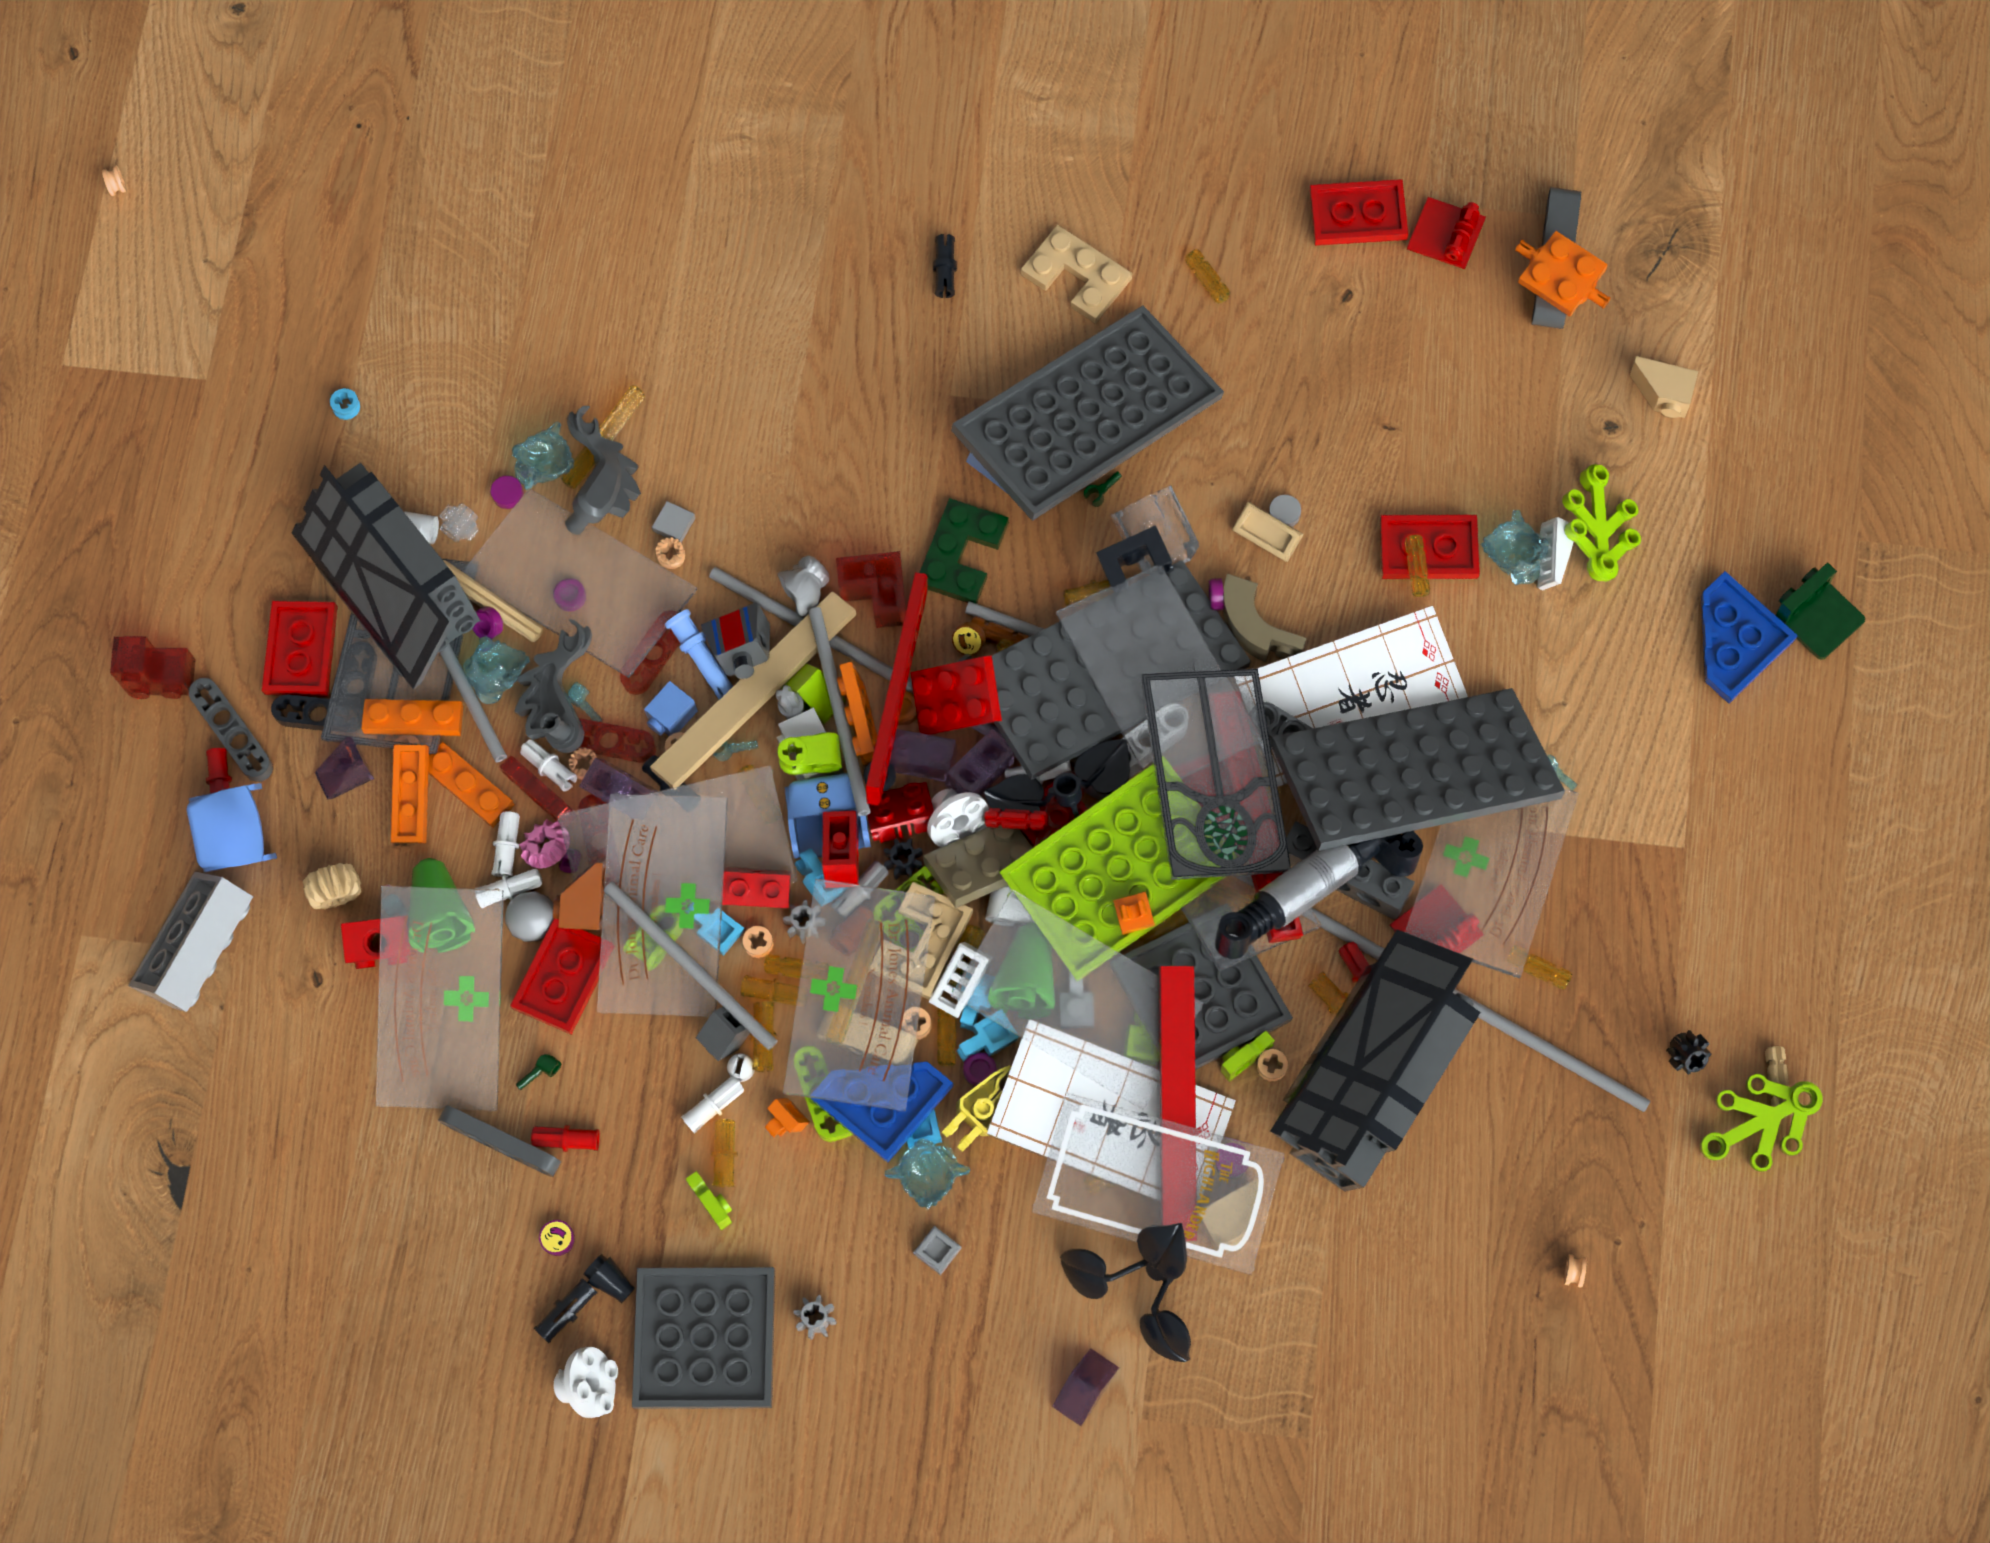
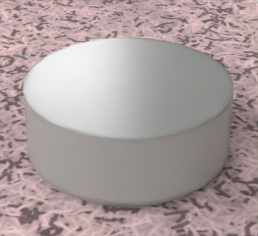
[1269,495,1301,527]

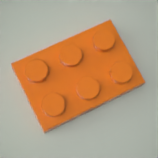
[837,661,878,766]

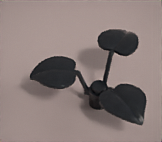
[984,739,1130,819]
[1060,1223,1191,1362]

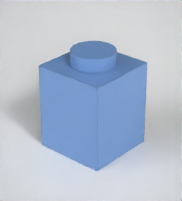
[644,681,698,736]

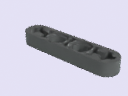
[189,678,273,782]
[438,1105,561,1177]

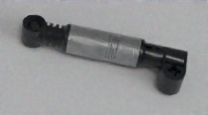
[1214,831,1423,959]

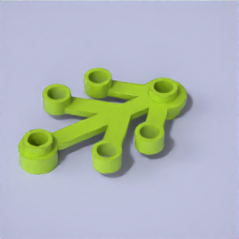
[1562,464,1641,582]
[1700,1074,1823,1172]

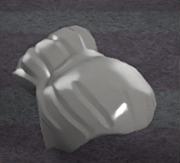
[777,555,830,617]

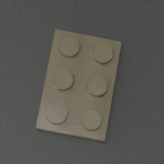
[923,825,1033,908]

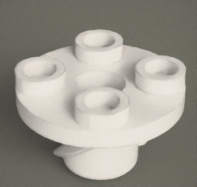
[927,788,989,847]
[553,1347,618,1418]

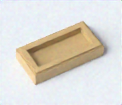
[1232,502,1304,562]

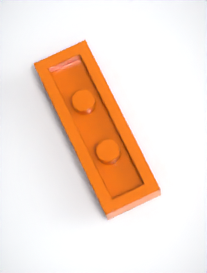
[361,699,464,736]
[428,741,515,828]
[391,745,429,844]

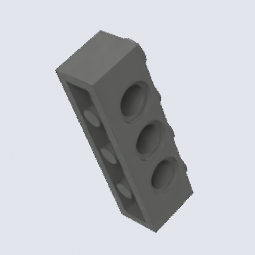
[1286,821,1415,920]

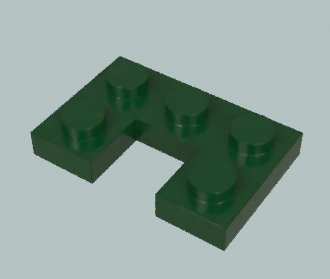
[919,498,1009,604]

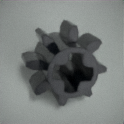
[883,838,923,880]
[1666,1030,1712,1075]

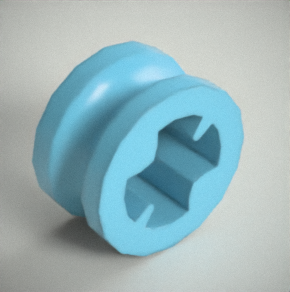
[330,388,360,420]

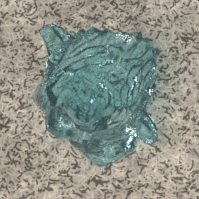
[512,421,574,490]
[1481,510,1549,585]
[463,636,530,704]
[884,1138,971,1209]

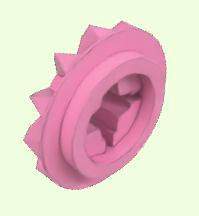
[519,819,570,869]

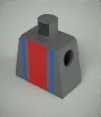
[701,602,770,679]

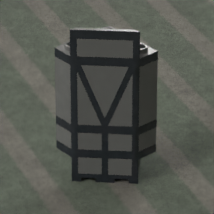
[292,462,481,689]
[1270,930,1481,1192]

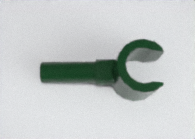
[1084,471,1122,507]
[516,1054,562,1090]

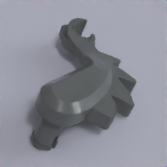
[565,406,641,535]
[514,619,592,753]

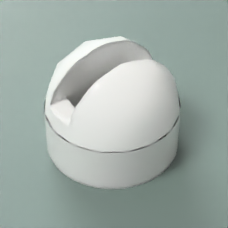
[727,1053,755,1082]

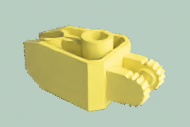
[942,1065,1011,1152]

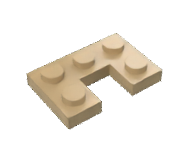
[1021,225,1132,324]
[869,882,973,1000]

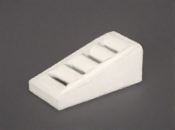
[1537,517,1577,591]
[929,942,992,1018]

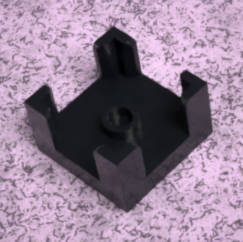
[1096,525,1174,596]

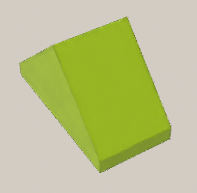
[781,664,846,724]

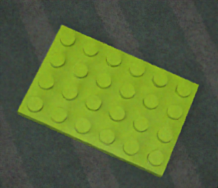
[999,757,1242,982]

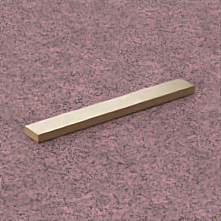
[650,591,857,790]

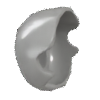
[505,891,554,942]

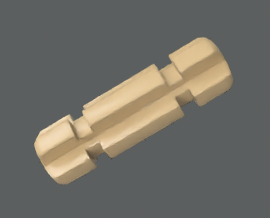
[1765,1046,1789,1107]

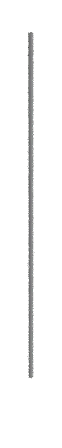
[709,567,1650,1112]

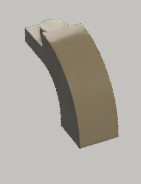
[1223,574,1307,662]

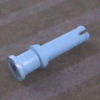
[664,609,733,700]

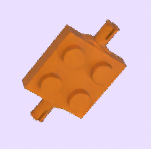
[1515,231,1611,317]

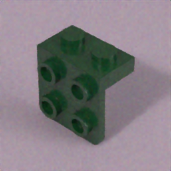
[1775,562,1865,660]

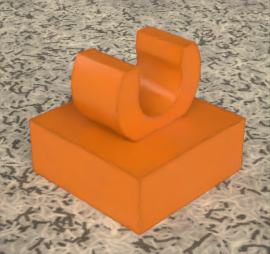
[1113,892,1155,935]
[765,1098,810,1137]

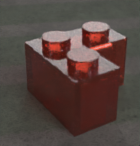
[836,551,907,628]
[110,636,196,699]

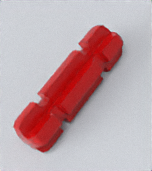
[984,808,1048,831]

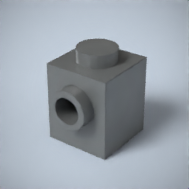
[696,1007,750,1061]

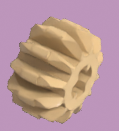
[303,863,362,910]

